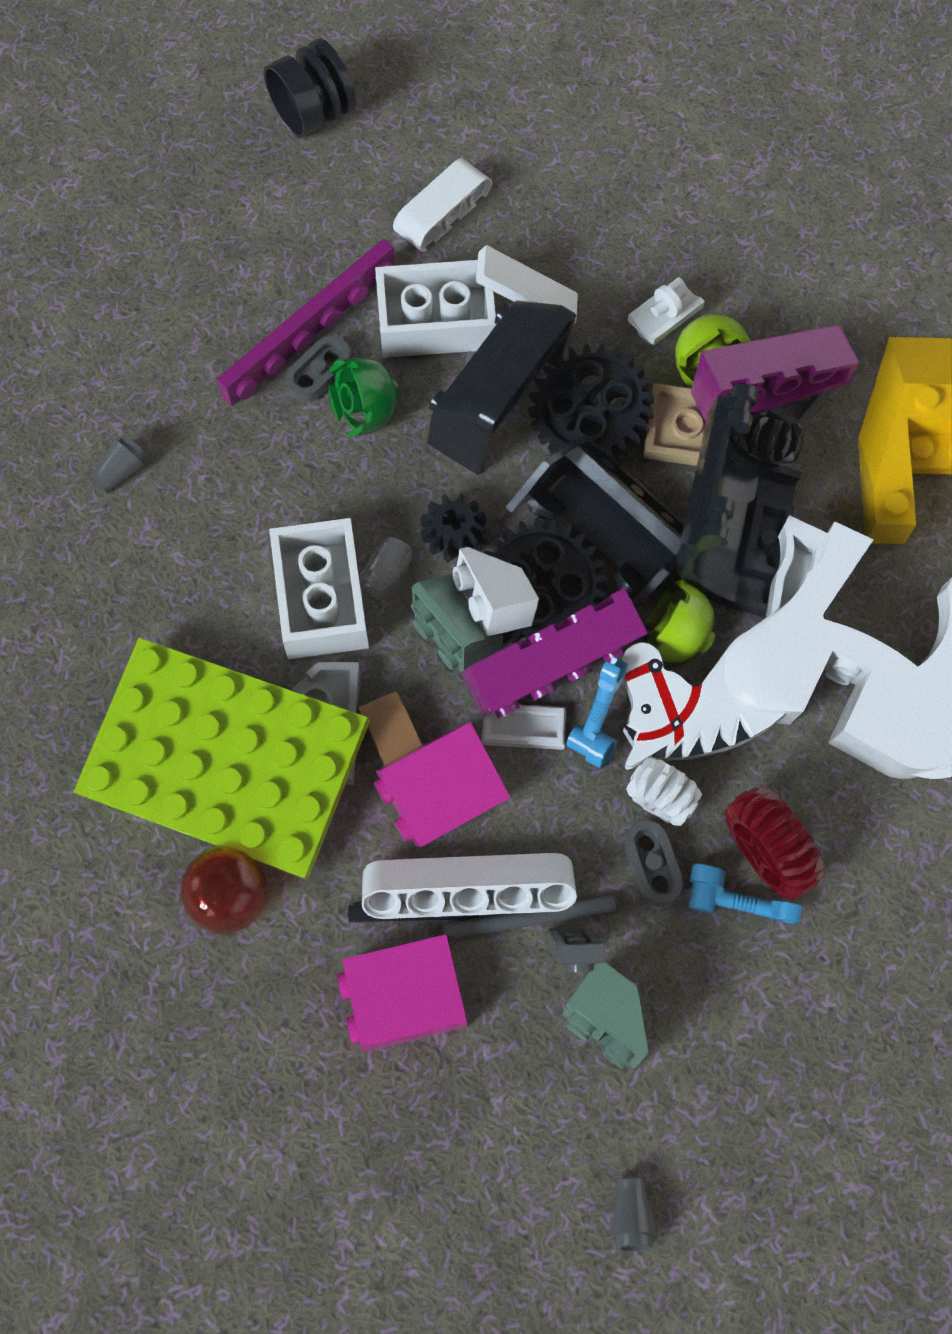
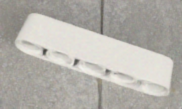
[362,853,577,919]

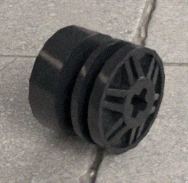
[263,38,357,138]

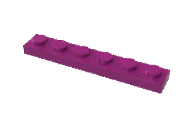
[217,238,395,406]

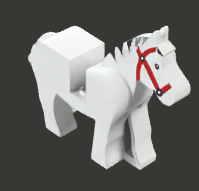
[622,515,952,779]

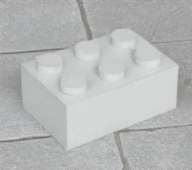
[375,260,496,358]
[269,518,369,660]

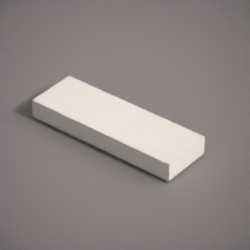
[476,245,578,325]

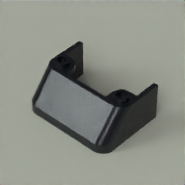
[427,300,576,475]
[506,436,685,609]

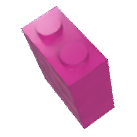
[374,722,511,847]
[337,934,467,1053]

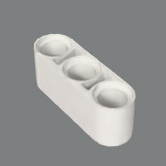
[393,158,492,252]

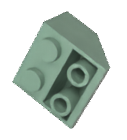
[411,575,503,672]
[562,962,649,1069]

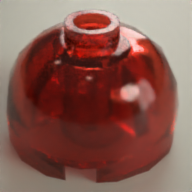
[180,846,268,934]

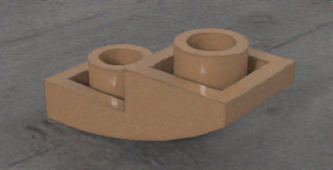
[357,691,422,766]

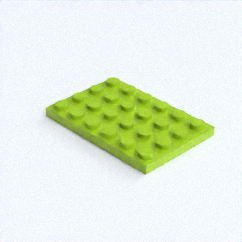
[73,638,370,880]

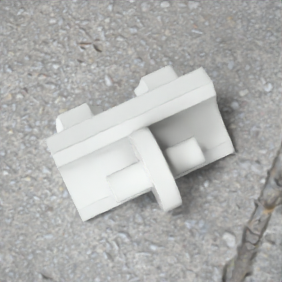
[628,277,705,346]

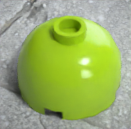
[675,314,751,388]
[638,579,715,663]

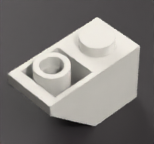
[453,547,539,637]

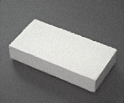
[482,704,566,750]

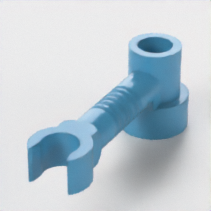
[566,656,628,769]
[688,864,803,925]

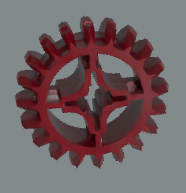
[725,786,824,900]

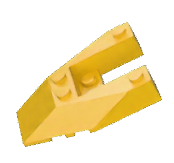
[858,337,952,544]

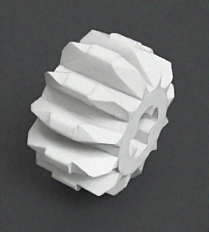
[626,758,702,826]

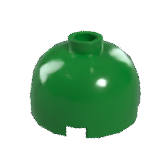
[328,357,399,437]

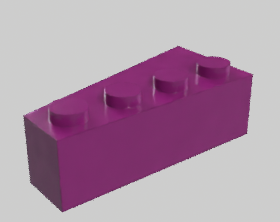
[691,325,859,423]
[461,588,648,719]

